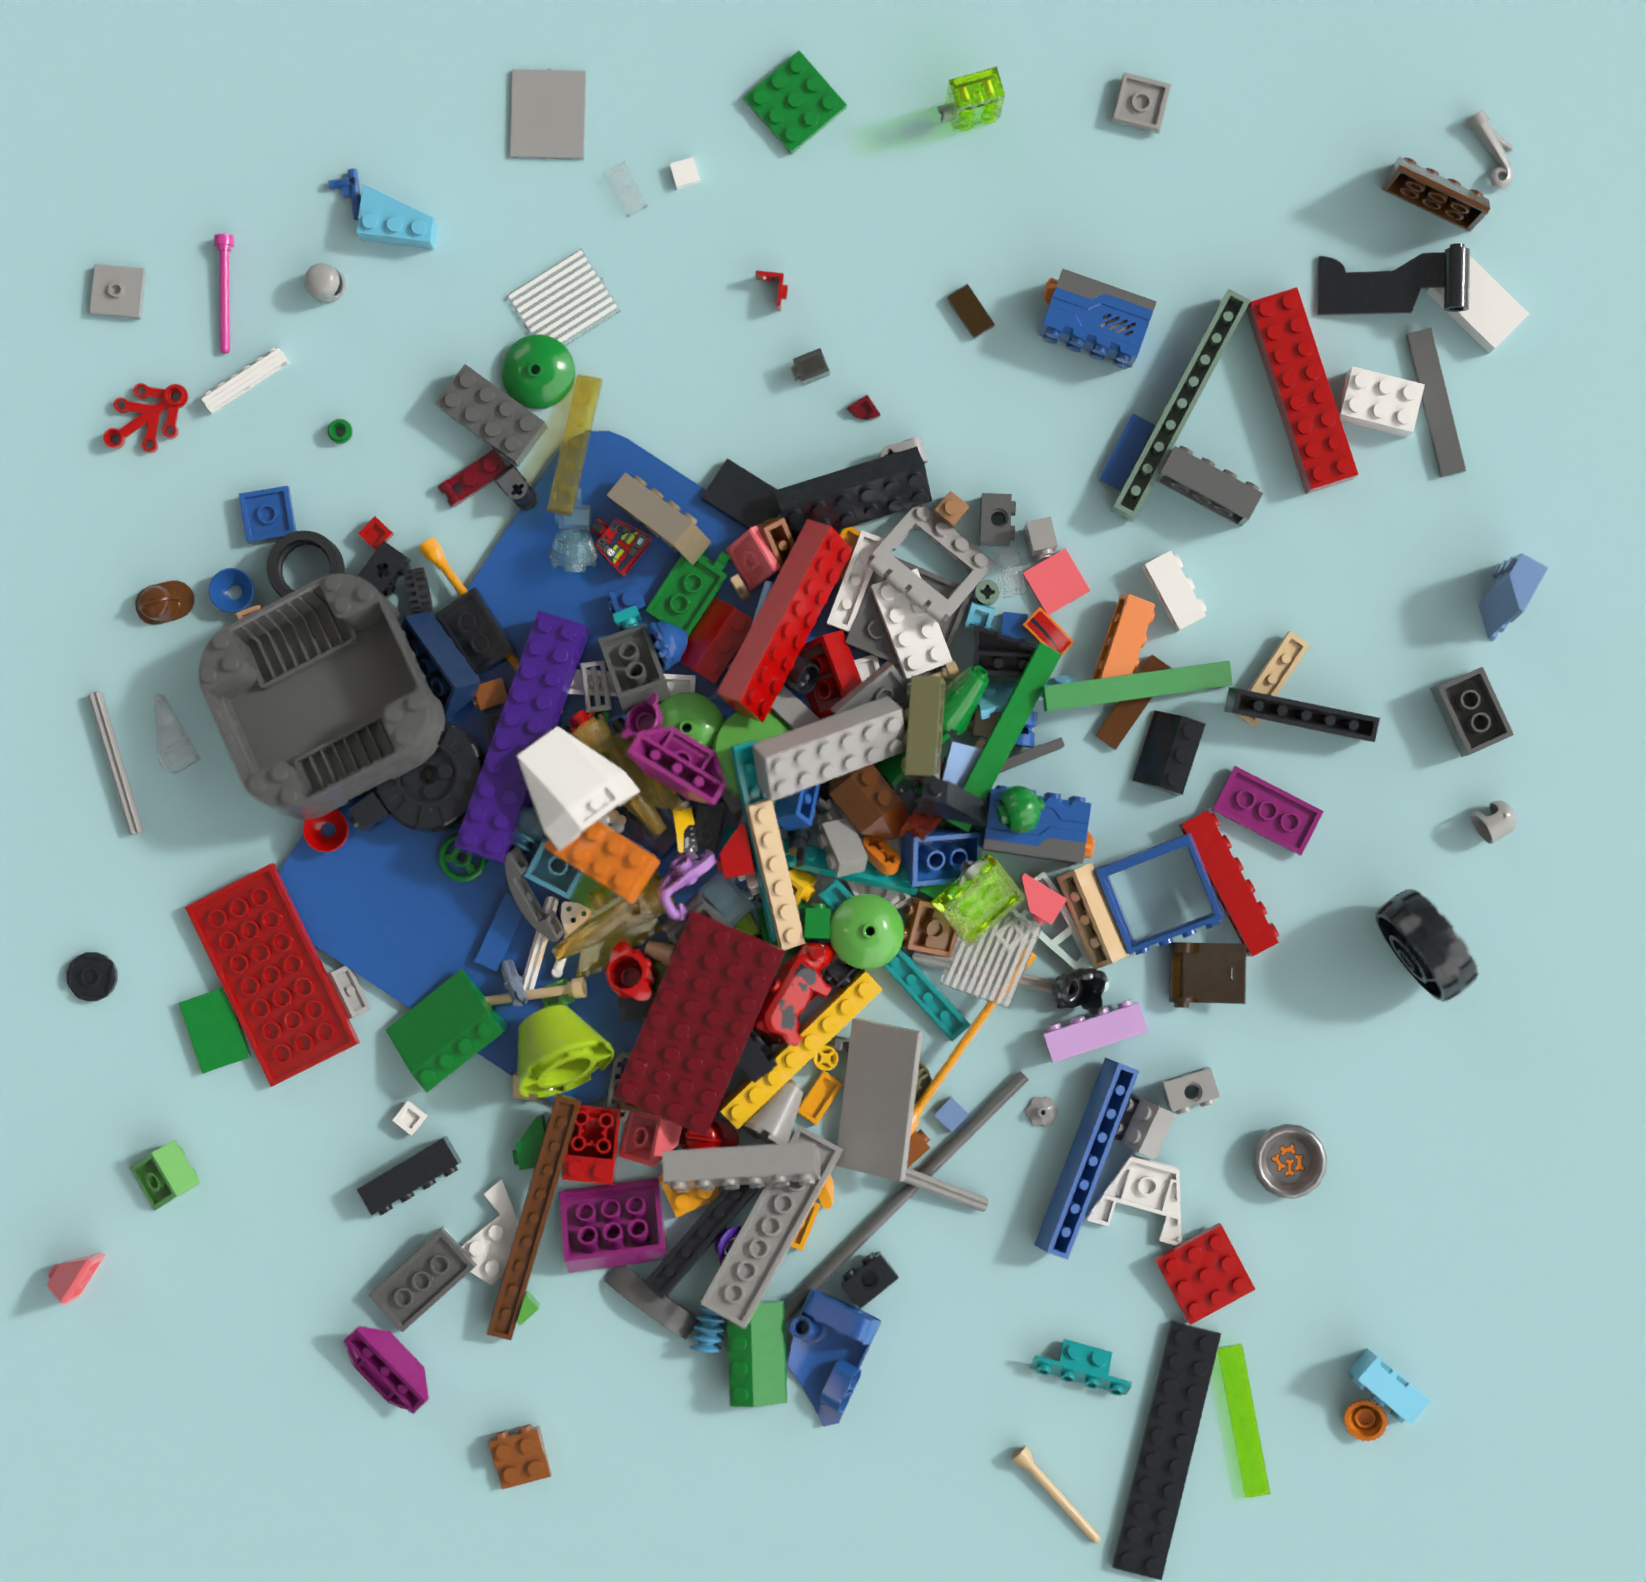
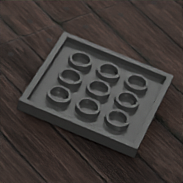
[845,556,973,676]

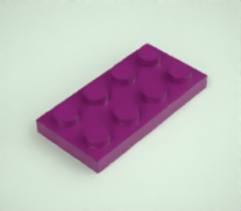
[1212,766,1324,856]

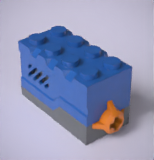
[1039,269,1157,369]
[982,785,1095,864]

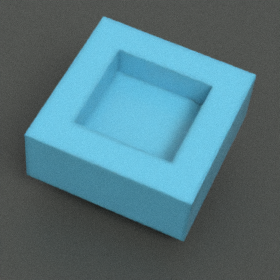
[964,601,995,629]

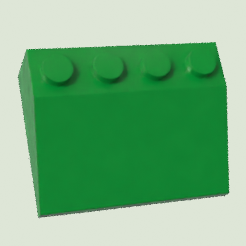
[386,968,509,1093]

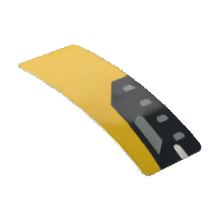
[672,808,698,853]

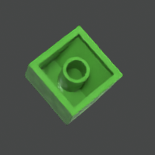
[130,1140,200,1211]

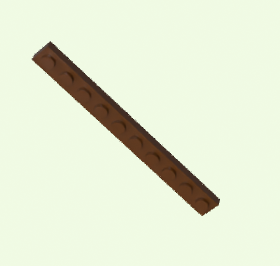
[487,1093,581,1340]

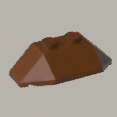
[829,764,913,840]

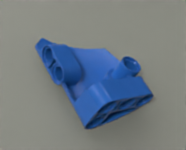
[787,1288,882,1427]

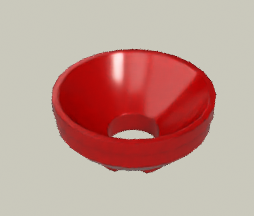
[303,809,349,852]

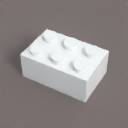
[1338,366,1425,438]

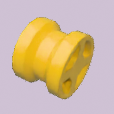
[813,1045,838,1071]

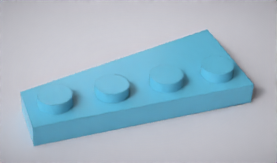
[978,675,1075,720]

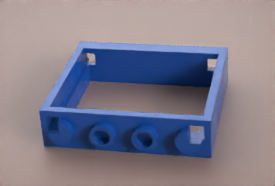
[1095,832,1224,955]

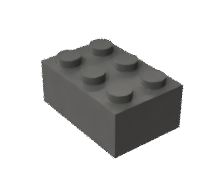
[1431,667,1514,757]

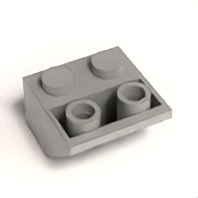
[1113,1093,1176,1160]

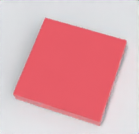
[726,526,782,591]
[1022,548,1090,615]

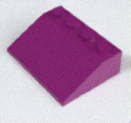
[559,1178,668,1273]

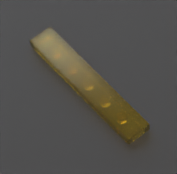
[547,374,602,516]

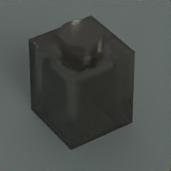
[790,348,830,386]

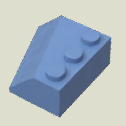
[1479,553,1548,641]

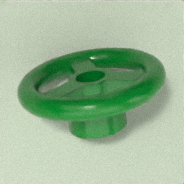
[438,833,488,882]

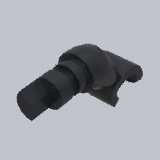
[787,783,832,867]

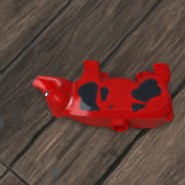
[756,942,836,1046]

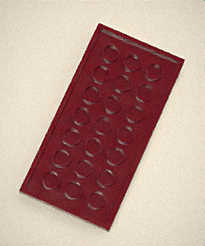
[613,910,786,1137]

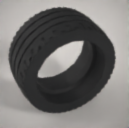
[266,530,345,597]

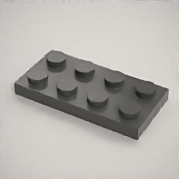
[369,1228,477,1333]

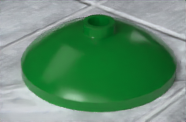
[501,334,575,409]

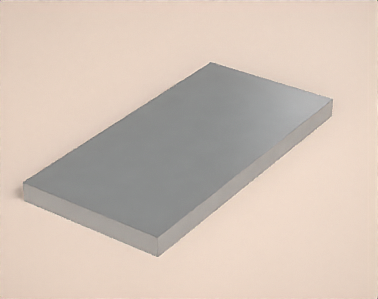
[835,1018,923,1182]

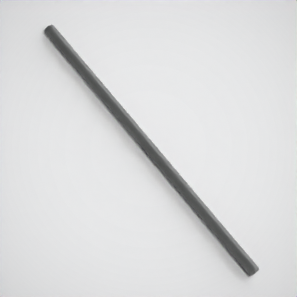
[784,1071,1029,1322]

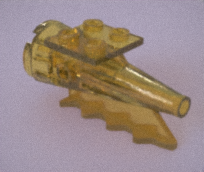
[572,714,686,837]
[551,870,678,978]

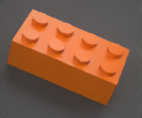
[543,820,660,905]

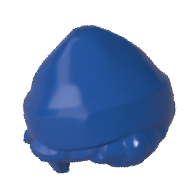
[647,620,688,670]

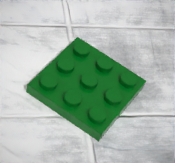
[743,50,847,155]

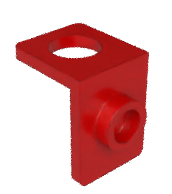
[755,270,788,311]

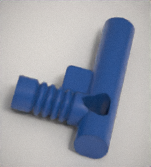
[328,169,361,220]

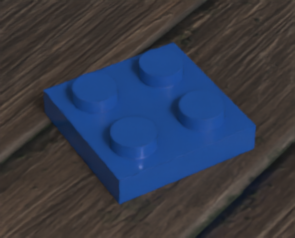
[239,485,297,544]

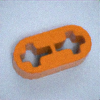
[862,836,901,875]

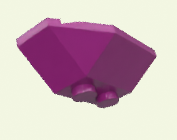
[627,726,727,806]
[343,1326,429,1414]

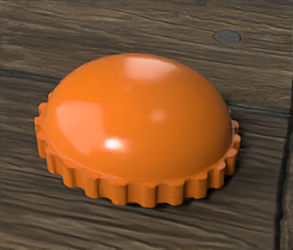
[1344,1399,1387,1442]

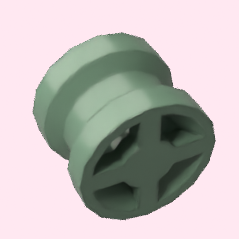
[974,579,1000,606]

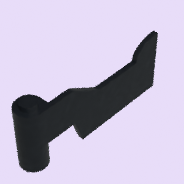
[1318,243,1470,315]

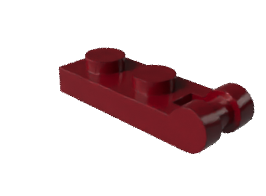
[437,449,507,508]

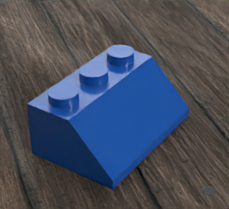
[901,826,982,887]

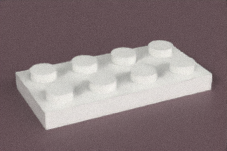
[870,569,953,680]

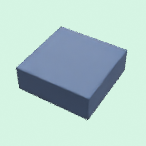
[934,1097,969,1132]

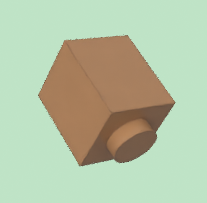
[934,491,970,528]

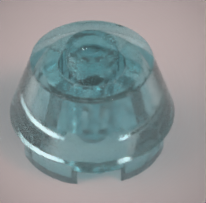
[548,529,598,572]

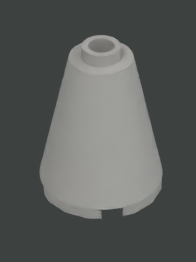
[742,1079,804,1145]

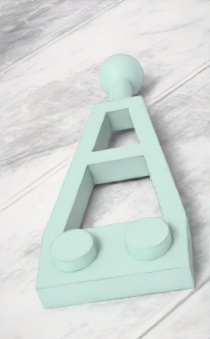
[1003,871,1109,994]

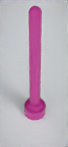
[214,234,234,354]

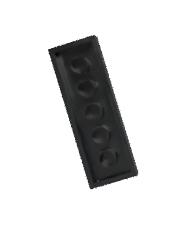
[774,446,932,543]

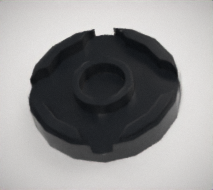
[66,952,118,1001]

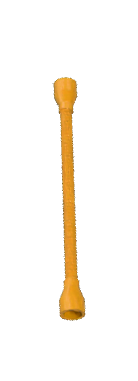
[419,537,563,714]
[910,945,1037,1137]

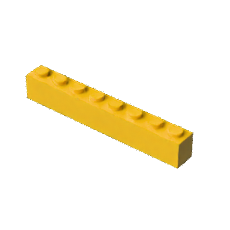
[719,969,883,1129]

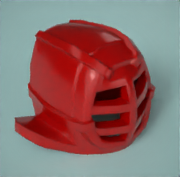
[605,941,658,1001]

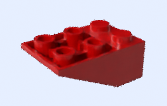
[562,1105,621,1185]

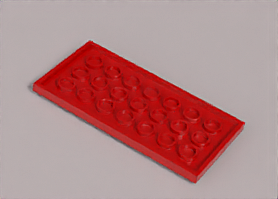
[185,863,360,1087]

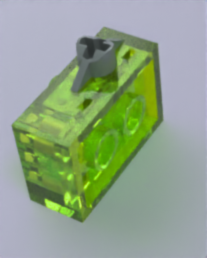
[937,66,1005,131]
[931,854,1026,947]

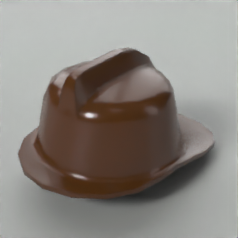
[135,580,195,625]

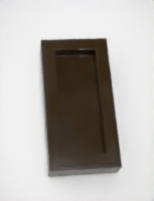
[947,284,995,339]

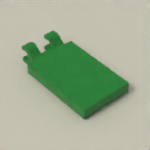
[646,544,731,637]

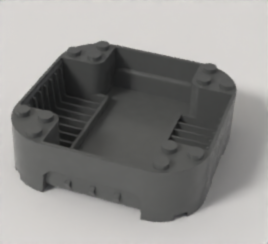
[199,573,445,819]

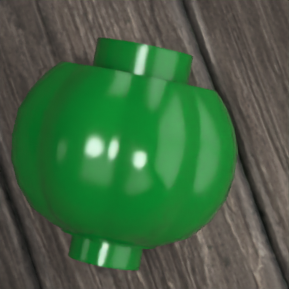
[996,785,1045,834]

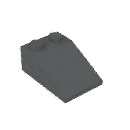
[598,623,671,714]

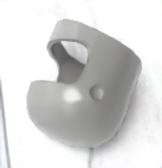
[304,263,346,303]
[1469,801,1517,844]

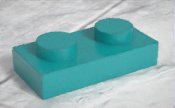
[612,605,642,630]

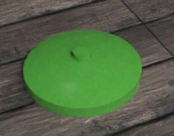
[712,710,793,805]

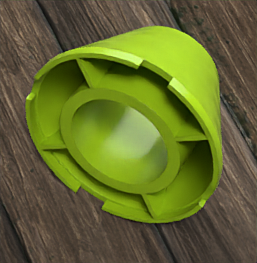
[517,1005,614,1098]

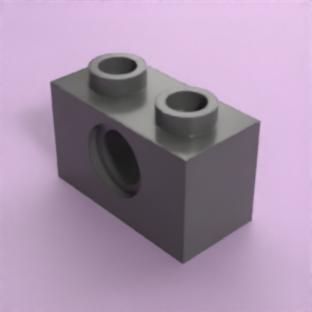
[979,493,1016,547]

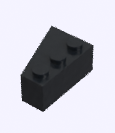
[972,622,1036,677]
[738,1026,778,1084]

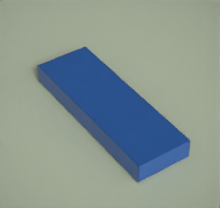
[1099,414,1155,491]
[474,893,524,972]

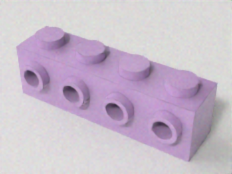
[1042,999,1148,1063]

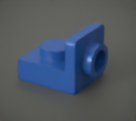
[606,583,646,614]

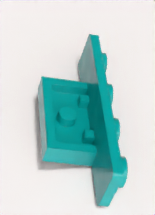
[1030,1339,1132,1396]

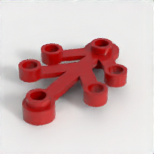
[103,383,188,453]

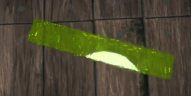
[1217,1343,1271,1499]

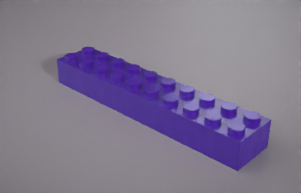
[454,610,590,865]

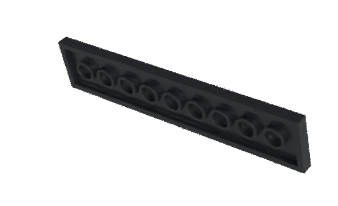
[1112,1320,1221,1580]

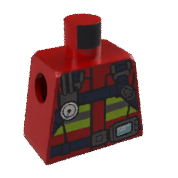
[590,519,653,578]

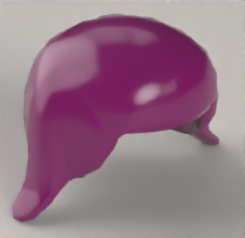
[621,693,664,739]

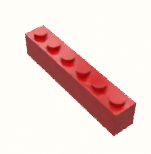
[1179,810,1279,957]

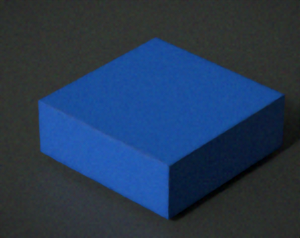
[1001,612,1028,640]

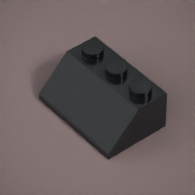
[1132,710,1206,796]

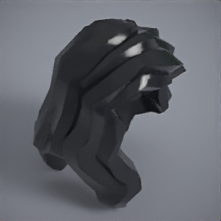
[1052,968,1108,1015]

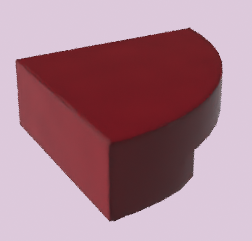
[847,395,881,420]

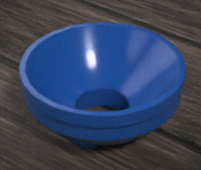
[209,568,255,613]

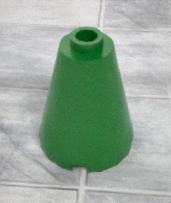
[943,665,989,735]

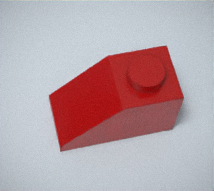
[717,823,755,879]

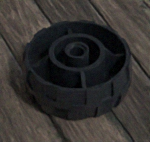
[374,720,486,833]
[1375,889,1478,1002]

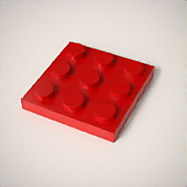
[1154,1222,1256,1325]

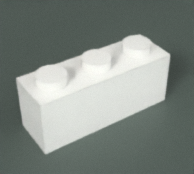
[1142,551,1207,632]

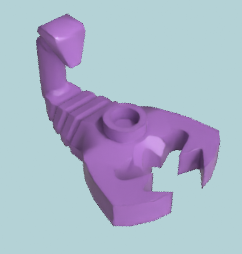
[658,849,717,921]

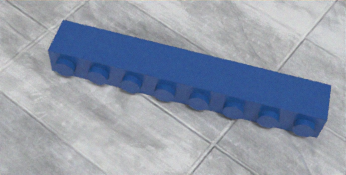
[1034,1057,1139,1260]

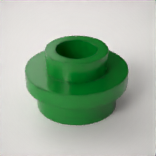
[327,419,353,444]

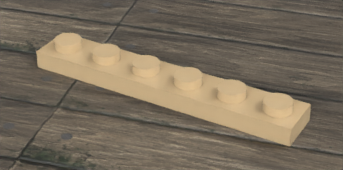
[745,798,805,950]

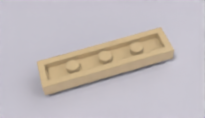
[1235,631,1310,727]

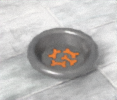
[1252,1124,1327,1199]

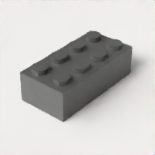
[435,364,548,467]
[1155,446,1263,527]

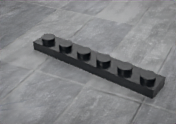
[644,1185,760,1300]

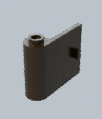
[1169,942,1246,1008]

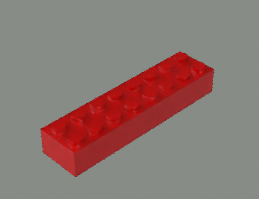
[1246,287,1359,494]
[716,519,853,723]

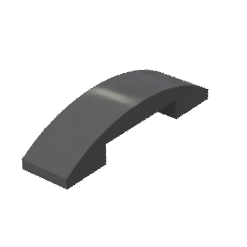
[505,845,565,943]
[605,1265,699,1340]

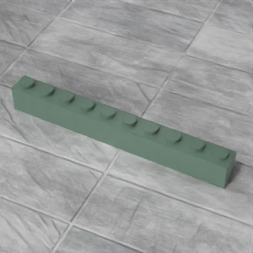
[1111,289,1251,522]

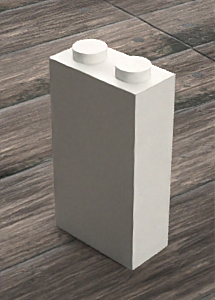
[1426,256,1529,353]

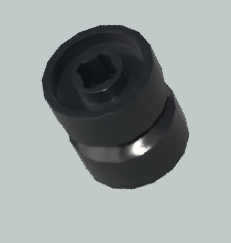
[784,656,820,694]

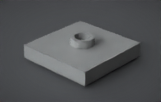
[1111,73,1171,134]
[90,264,146,319]

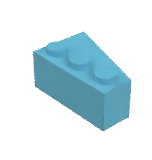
[356,184,437,249]
[1348,1349,1430,1425]

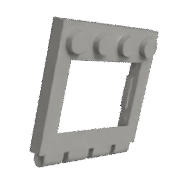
[868,504,995,623]

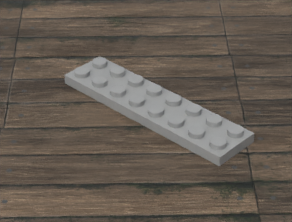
[700,1126,843,1329]

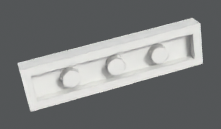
[827,531,884,632]

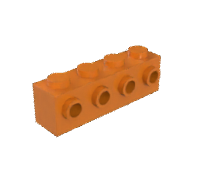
[1091,594,1155,680]

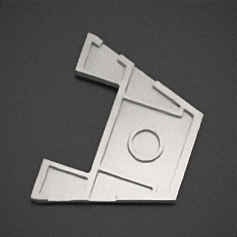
[1087,1154,1182,1246]
[425,1179,519,1285]

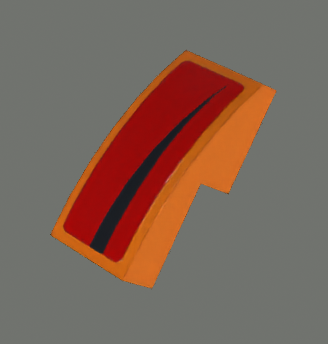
[1022,607,1074,656]

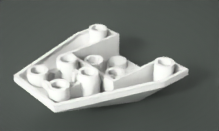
[517,726,640,851]

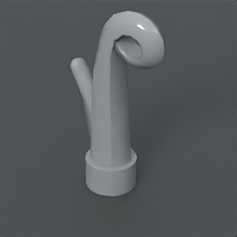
[1466,110,1513,189]

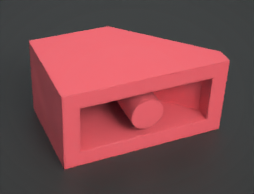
[1019,873,1067,926]

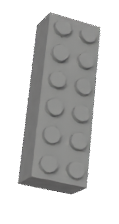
[752,696,906,801]
[662,1142,821,1193]

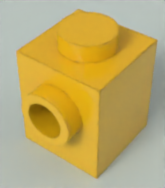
[789,868,817,905]

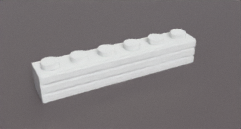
[201,348,290,414]

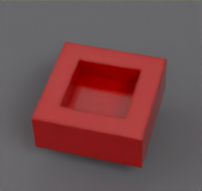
[358,516,394,550]

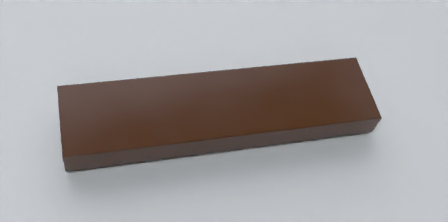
[1095,655,1171,750]

